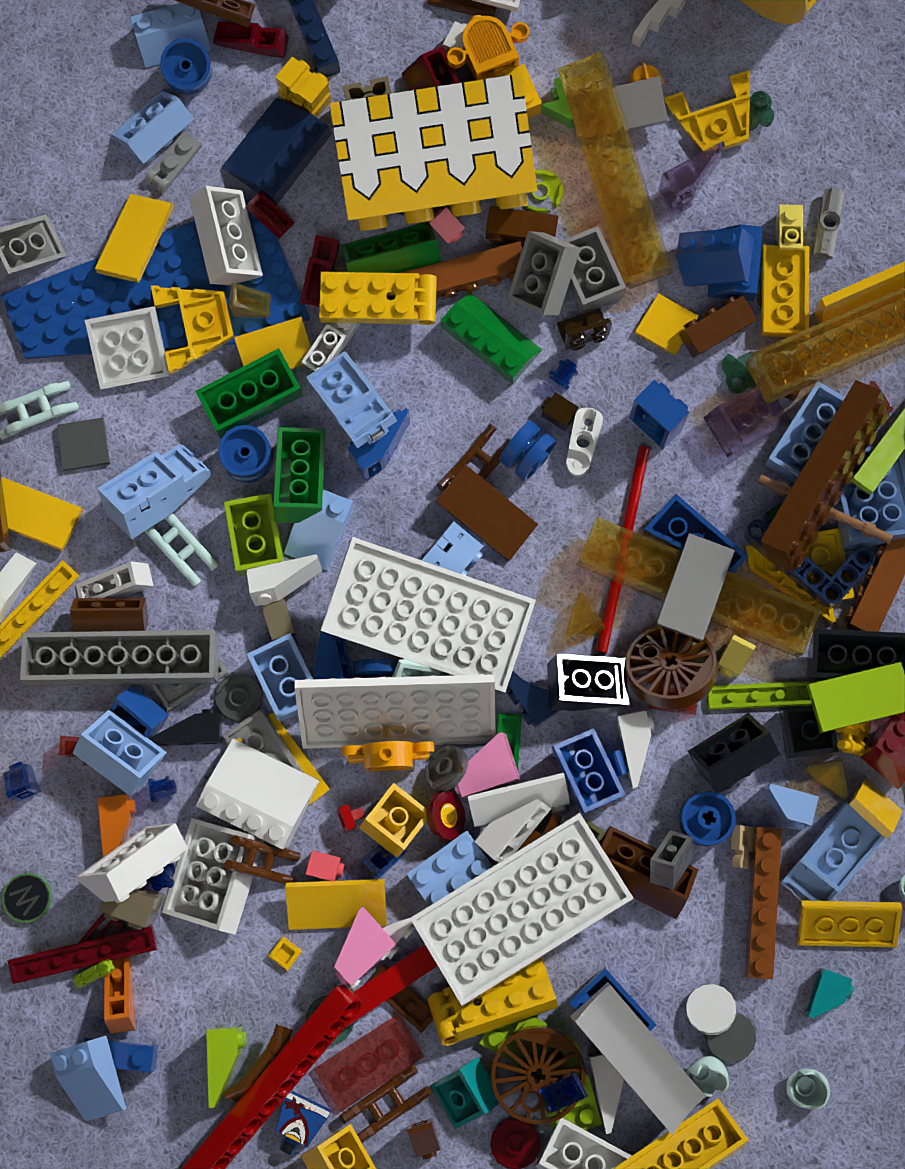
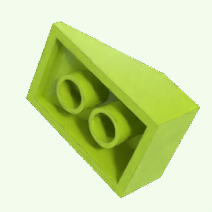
[206,1026,247,1108]

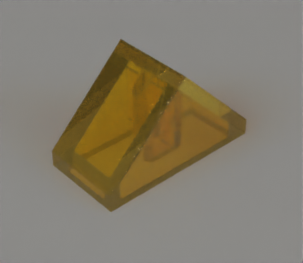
[230,283,271,318]
[564,593,605,645]
[802,761,848,801]

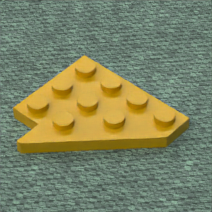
[744,528,855,624]

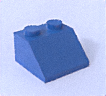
[109,685,169,738]

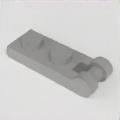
[144,131,202,194]

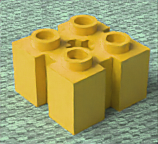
[275,57,332,118]

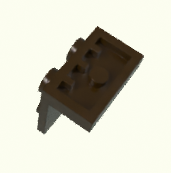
[556,308,612,351]

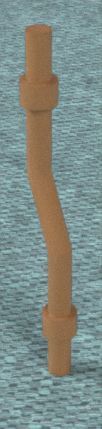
[758,475,893,544]

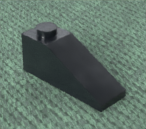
[148,709,222,746]

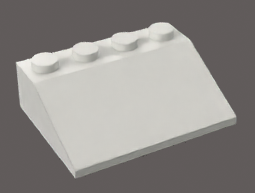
[196,739,320,849]
[162,818,265,935]

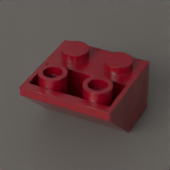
[401,46,460,91]

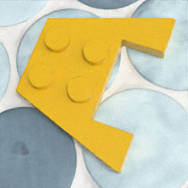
[664,70,750,156]
[151,285,234,374]

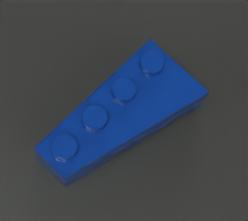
[644,493,749,577]

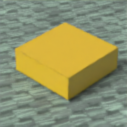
[268,936,302,971]

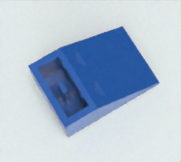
[347,408,410,481]

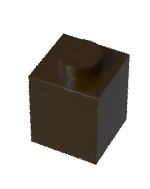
[541,392,579,431]

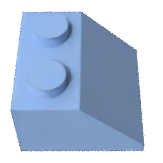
[762,783,819,831]

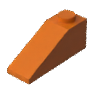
[98,794,136,857]
[104,957,135,1034]

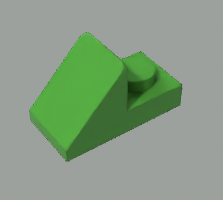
[542,77,574,128]

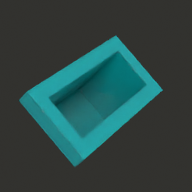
[805,968,854,1018]

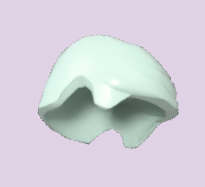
[686,1056,729,1097]
[787,1068,831,1110]

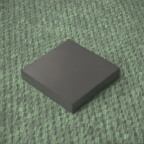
[57,417,110,471]

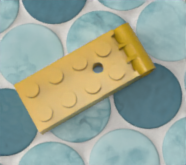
[319,272,437,325]
[427,957,558,1046]

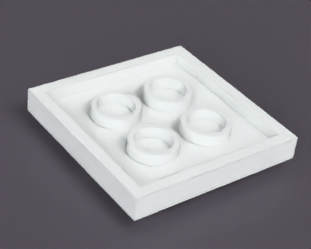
[85,306,170,389]

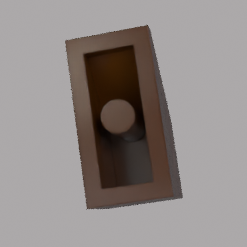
[407,1118,441,1160]

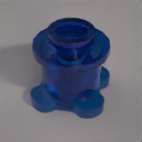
[549,359,578,390]
[148,775,177,803]
[147,863,176,891]

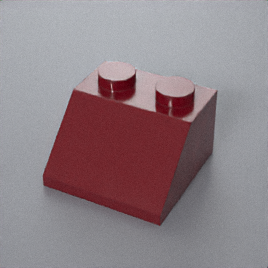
[860,714,905,789]

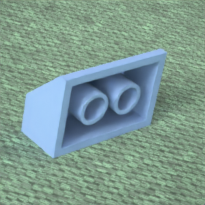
[130,3,211,68]
[111,90,194,164]
[73,710,167,796]

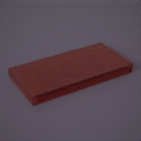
[314,1014,425,1112]

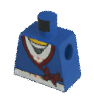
[276,1091,332,1156]

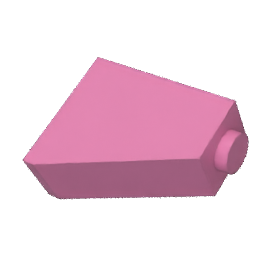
[454,732,520,798]
[334,907,397,986]

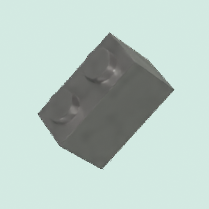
[650,830,693,890]

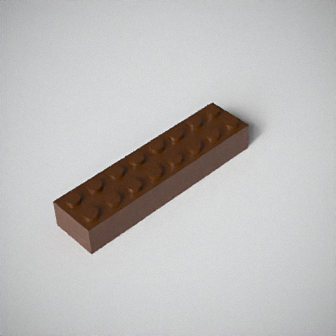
[761,380,888,572]

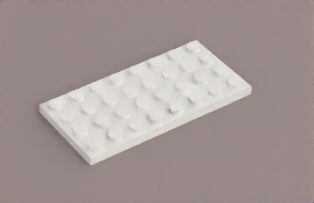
[320,537,536,692]
[294,674,495,749]
[410,813,634,1006]

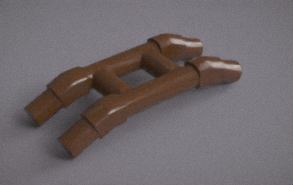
[437,423,511,491]
[224,835,301,885]
[223,1024,292,1103]
[339,1065,432,1143]

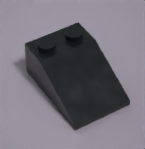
[547,654,629,711]

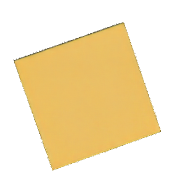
[635,293,699,356]

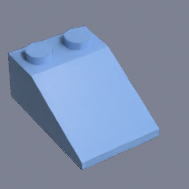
[284,490,354,571]
[50,1036,126,1122]

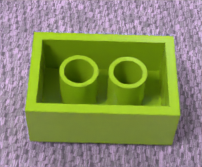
[224,493,285,576]

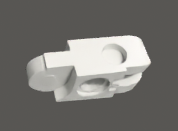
[565,408,603,477]

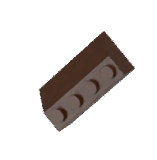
[601,826,699,919]

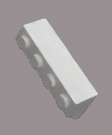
[190,186,263,285]
[467,773,570,831]
[77,823,188,903]
[535,1118,631,1169]

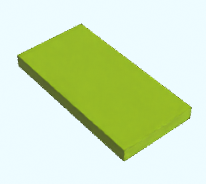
[807,662,905,733]

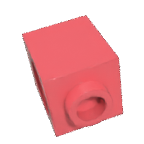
[427,206,465,244]
[306,850,345,881]

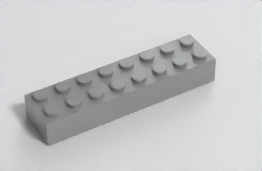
[20,630,219,686]

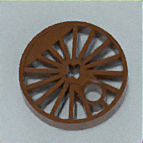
[626,626,718,709]
[490,1026,585,1124]

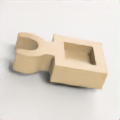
[730,825,754,869]

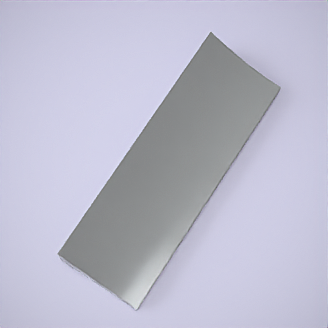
[570,982,706,1135]

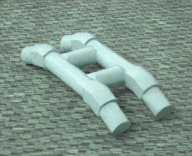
[0,381,79,440]
[144,513,219,586]

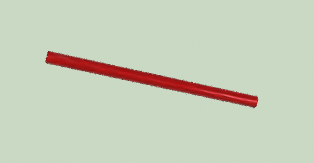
[596,446,650,654]

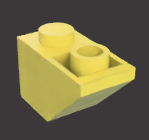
[775,204,803,250]

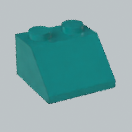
[430,1057,503,1129]

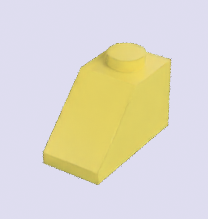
[718,635,756,679]

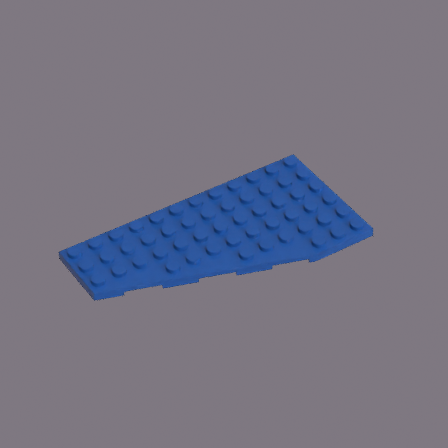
[1,197,310,359]

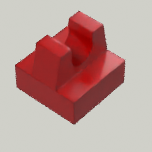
[336,804,365,833]

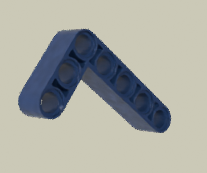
[744,519,875,608]

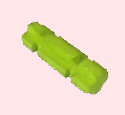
[73,959,115,988]

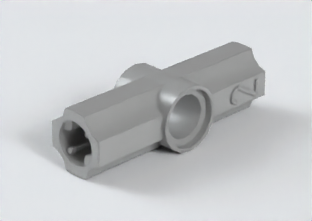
[812,187,845,260]

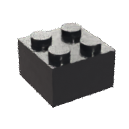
[779,705,839,759]

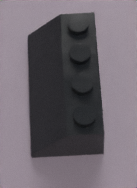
[807,628,905,678]

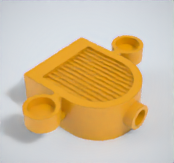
[447,15,529,81]
[341,741,434,772]

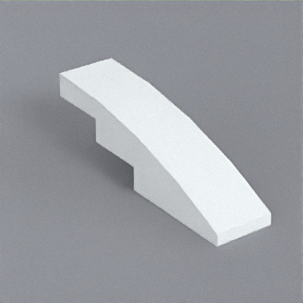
[631,0,687,47]

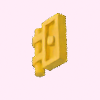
[835,721,871,756]

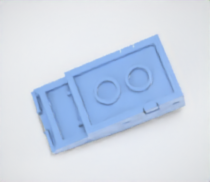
[306,351,397,448]
[97,444,211,539]
[421,522,483,576]
[781,801,885,902]

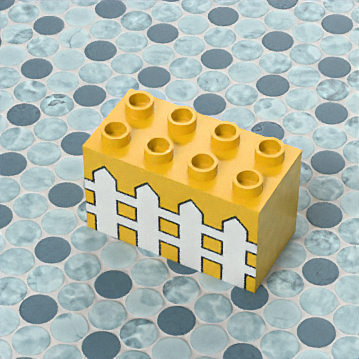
[330,74,538,231]

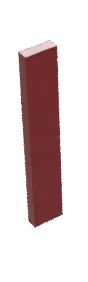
[8,926,158,984]

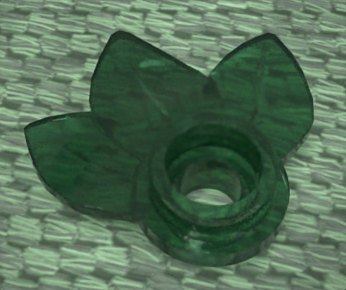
[749,91,774,131]
[722,351,769,394]

